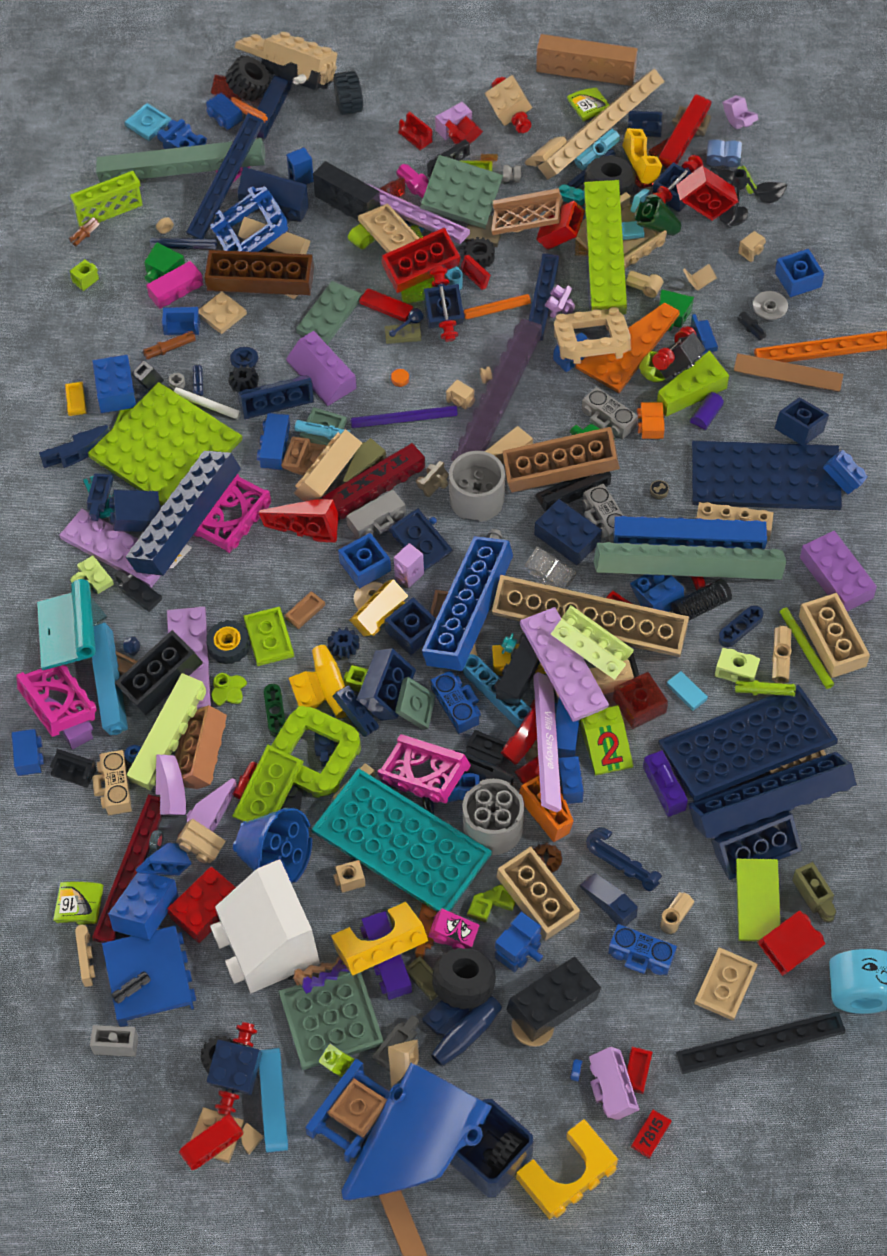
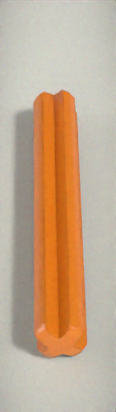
[231,97,268,123]
[463,294,531,319]

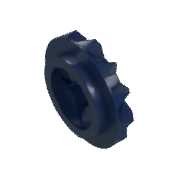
[230,347,259,368]

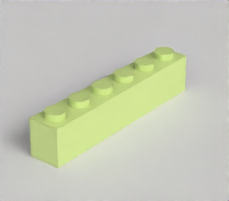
[126,673,206,791]

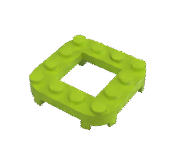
[271,706,361,798]

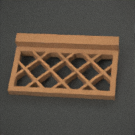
[491,188,563,235]

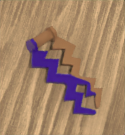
[293,956,349,994]

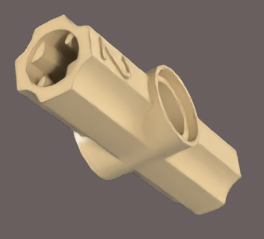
[772,626,792,684]

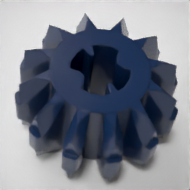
[327,626,360,660]

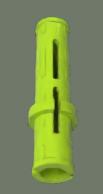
[735,680,796,697]

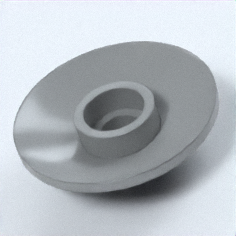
[753,291,788,320]

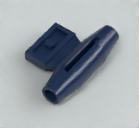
[422,996,502,1067]

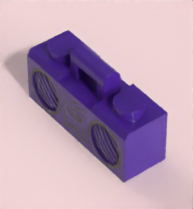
[643,750,688,817]

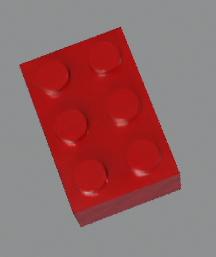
[676,166,739,221]
[167,866,236,944]

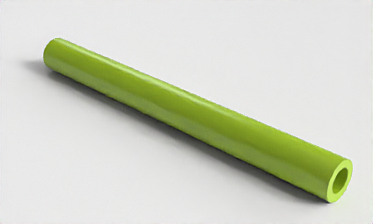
[779,607,834,689]

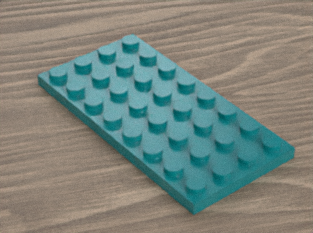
[312,768,492,912]

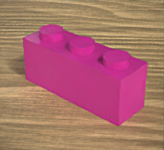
[147,261,204,309]

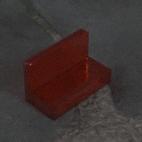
[211,74,242,100]

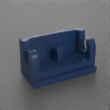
[628,111,662,137]

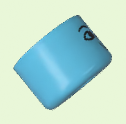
[829,949,887,1014]

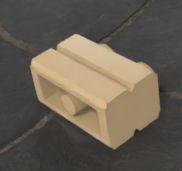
[176,818,226,864]

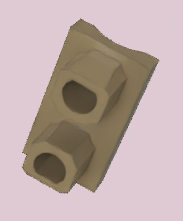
[416,461,449,497]

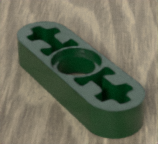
[264,684,285,737]

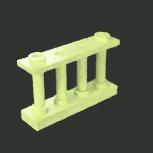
[551,605,634,680]

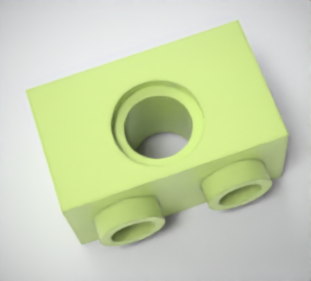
[715,648,760,682]

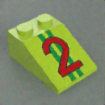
[579,705,633,776]

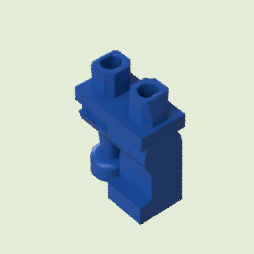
[157,119,207,149]

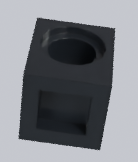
[132,361,164,391]

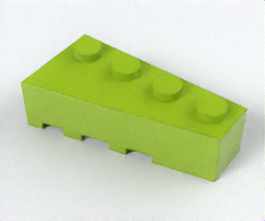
[657,351,729,417]

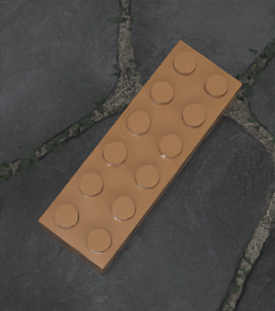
[536,34,638,86]
[502,427,620,492]

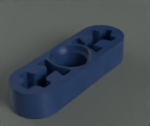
[718,605,764,647]

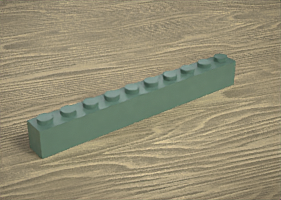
[96,138,265,183]
[594,542,786,580]

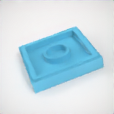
[124,103,171,141]

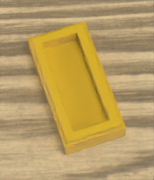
[65,382,87,416]

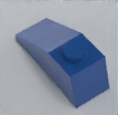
[136,843,192,876]

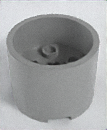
[449,451,505,522]
[463,779,524,855]

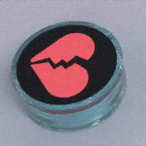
[149,830,164,851]

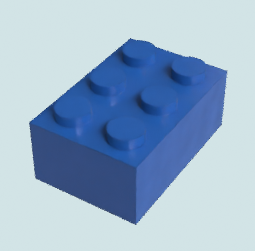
[92,354,136,413]
[108,873,179,941]

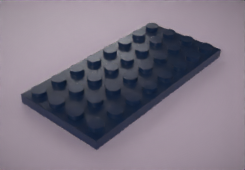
[692,441,842,510]
[658,685,838,801]

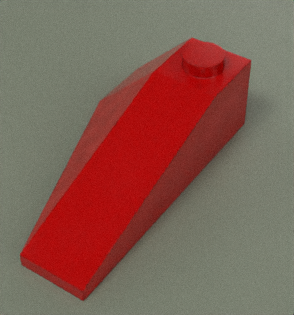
[259,499,338,543]

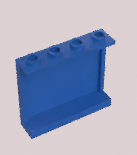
[102,925,197,1027]

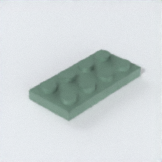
[296,281,362,345]

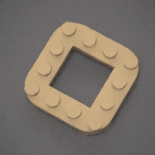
[554,307,631,364]

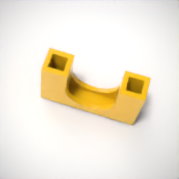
[331,902,428,976]
[516,1119,618,1220]

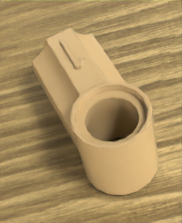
[626,271,663,298]
[660,892,694,934]

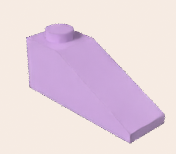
[186,778,237,832]

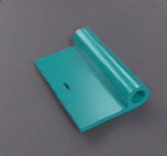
[37,579,96,671]

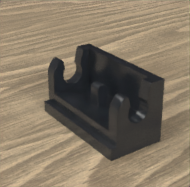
[50,749,97,788]

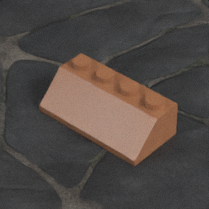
[175,705,227,789]

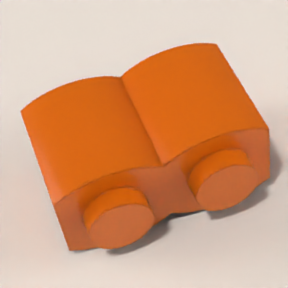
[637,402,664,439]

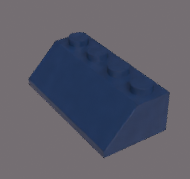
[237,167,309,222]
[238,375,314,419]
[711,811,802,880]

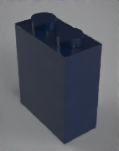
[109,490,160,532]

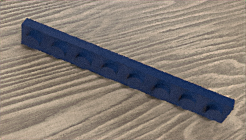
[186,113,264,239]

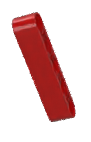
[658,94,712,168]

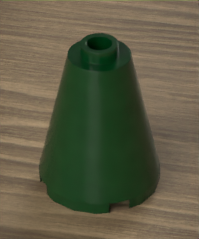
[634,194,681,236]

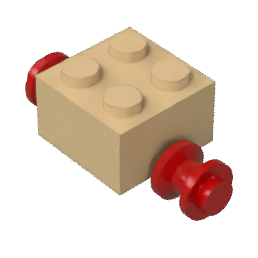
[485,75,532,133]

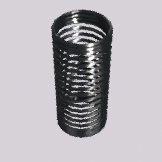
[671,578,732,620]

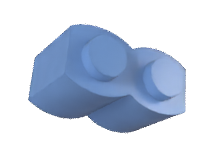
[706,140,742,168]

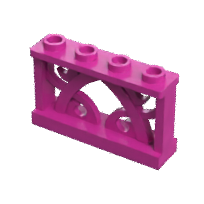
[193,474,271,553]
[16,665,97,737]
[377,734,471,803]

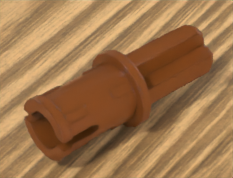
[69,217,99,246]

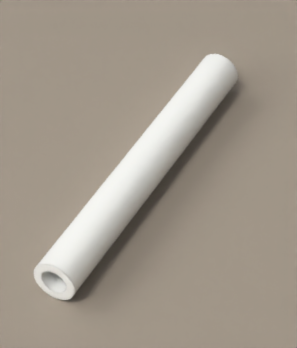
[174,387,241,420]

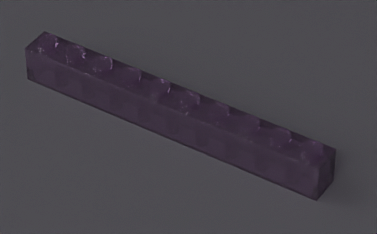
[451,319,542,461]

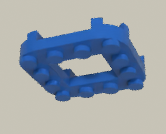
[210,186,288,252]

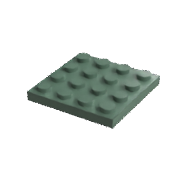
[420,155,503,229]
[279,971,384,1070]

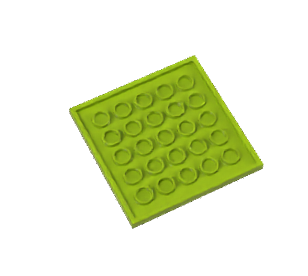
[88,382,243,506]

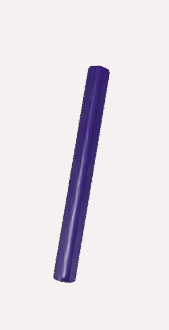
[351,406,458,428]

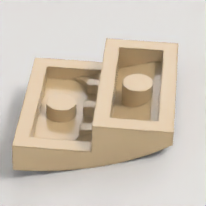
[525,137,567,166]

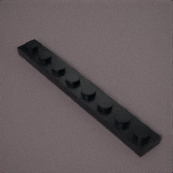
[675,1011,846,1074]

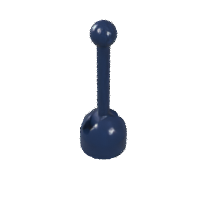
[389,308,424,337]

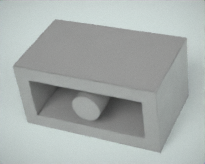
[90,1025,139,1057]

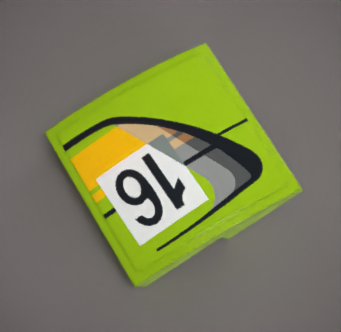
[567,88,609,122]
[53,882,104,925]

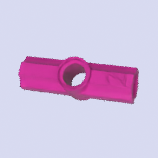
[396,164,429,198]

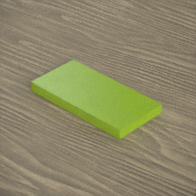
[232,744,304,822]
[736,859,780,941]

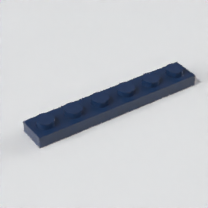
[526,253,560,341]

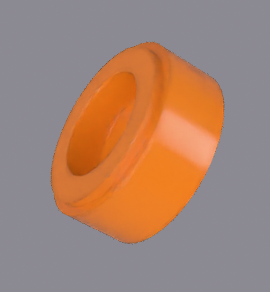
[391,369,409,387]

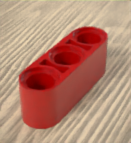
[179,1114,244,1171]

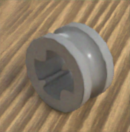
[168,373,185,390]

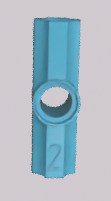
[574,129,620,171]

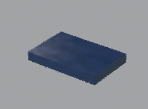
[388,508,453,572]

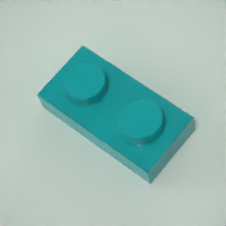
[559,184,585,207]

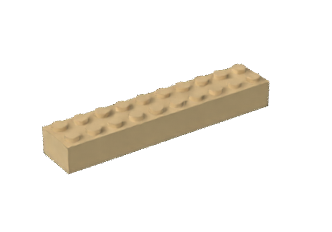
[492,575,689,657]

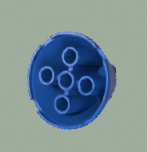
[233,808,312,883]

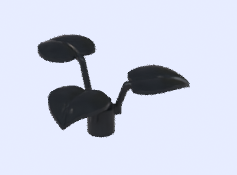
[710,167,787,226]

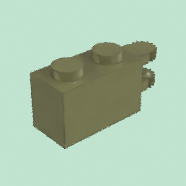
[792,862,836,923]

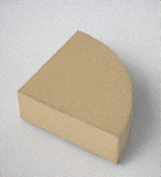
[241,1123,263,1154]

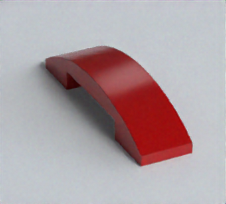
[501,699,537,765]

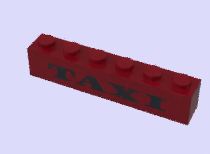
[322,443,425,520]

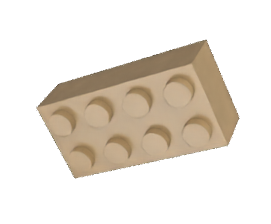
[294,429,362,501]
[799,593,870,678]
[496,847,580,941]

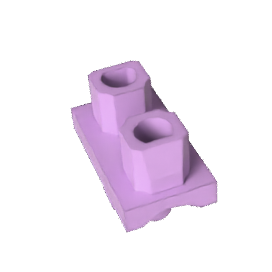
[545,285,575,318]

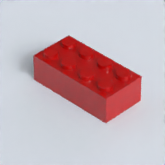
[382,227,460,293]

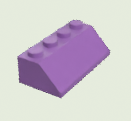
[286,331,356,406]

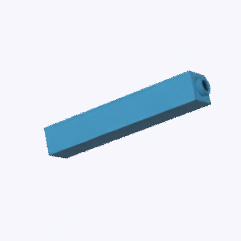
[92,623,128,736]

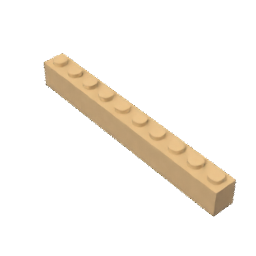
[538,68,664,180]

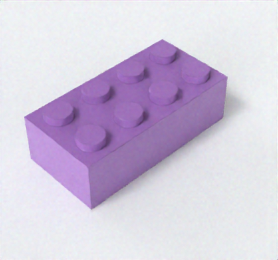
[800,531,877,611]

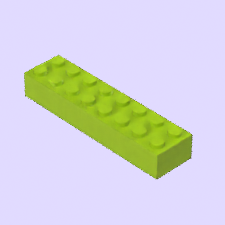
[584,180,627,314]

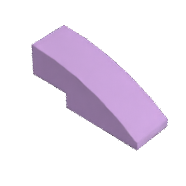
[156,755,186,815]

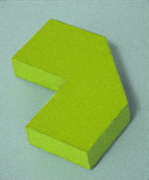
[467,884,516,923]

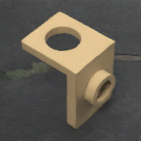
[683,264,717,291]

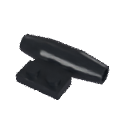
[439,730,514,786]

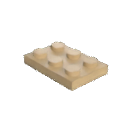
[694,948,758,1021]

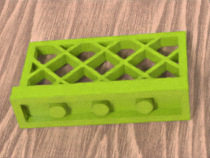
[70,171,143,227]

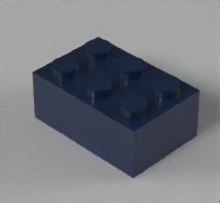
[534,499,602,565]
[356,648,416,721]

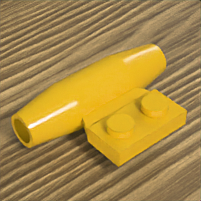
[289,645,347,718]

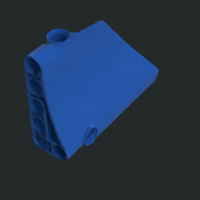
[342,1063,492,1200]

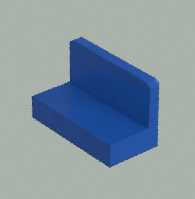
[690,314,718,354]

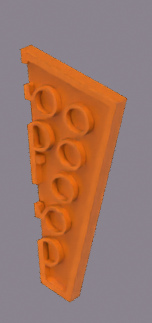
[575,303,680,393]

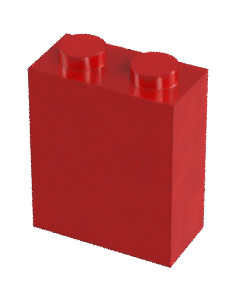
[536,201,585,250]
[757,910,826,976]

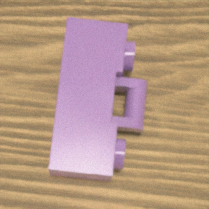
[589,1047,639,1120]

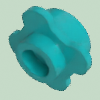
[501,633,517,654]

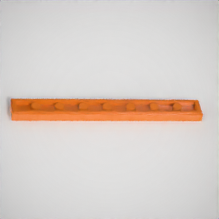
[754,331,887,363]

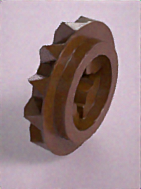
[533,842,562,873]

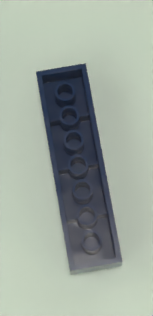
[126,451,241,576]
[688,752,857,838]

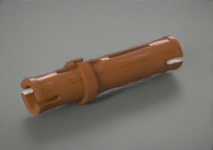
[143,330,196,360]

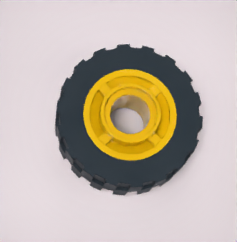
[206,620,250,664]

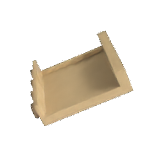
[575,192,667,269]

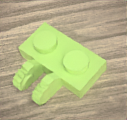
[70,555,114,594]

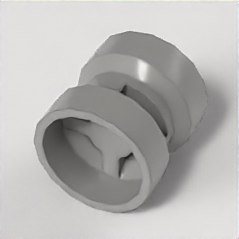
[503,165,521,183]

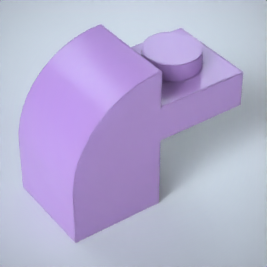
[723,96,759,129]

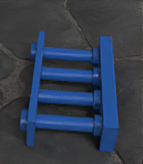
[305,1059,395,1163]

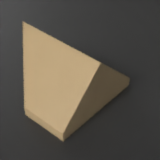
[388,1040,419,1088]

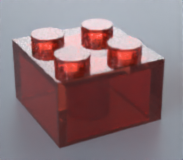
[613,672,668,729]

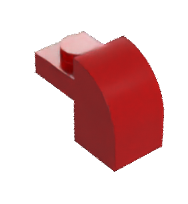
[445,116,483,144]

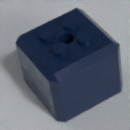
[450,1098,533,1198]

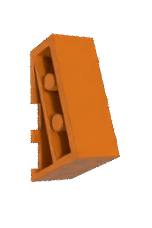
[519,775,573,842]

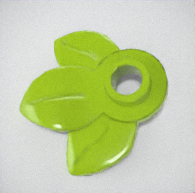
[212,673,247,706]

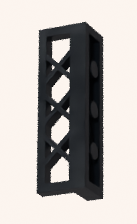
[535,471,611,512]

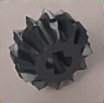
[228,365,259,393]

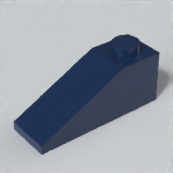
[580,873,638,926]

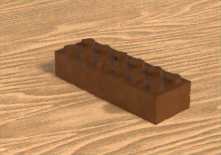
[204,250,314,295]

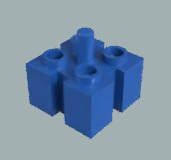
[495,912,543,973]

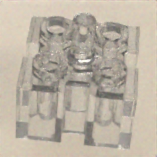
[524,547,578,589]

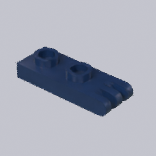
[333,685,379,737]

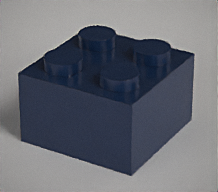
[774,397,829,446]
[384,597,436,655]

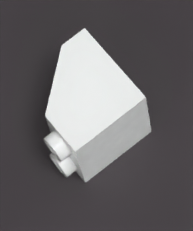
[210,859,320,994]

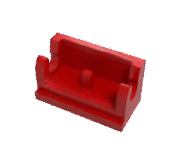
[398,112,433,151]

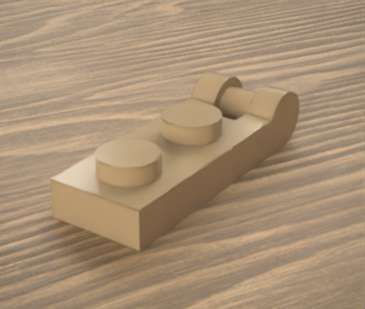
[75,925,96,987]

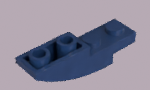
[39,424,109,468]

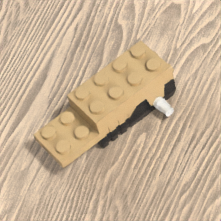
[235,32,337,90]

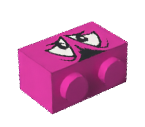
[428,909,479,950]

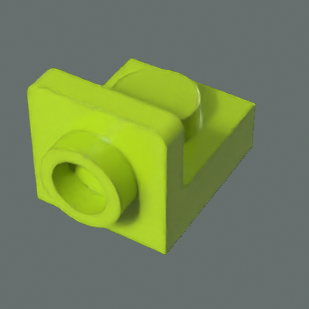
[319,1044,355,1077]

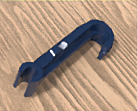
[586,827,662,891]

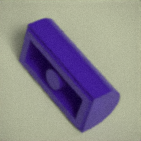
[690,392,724,430]

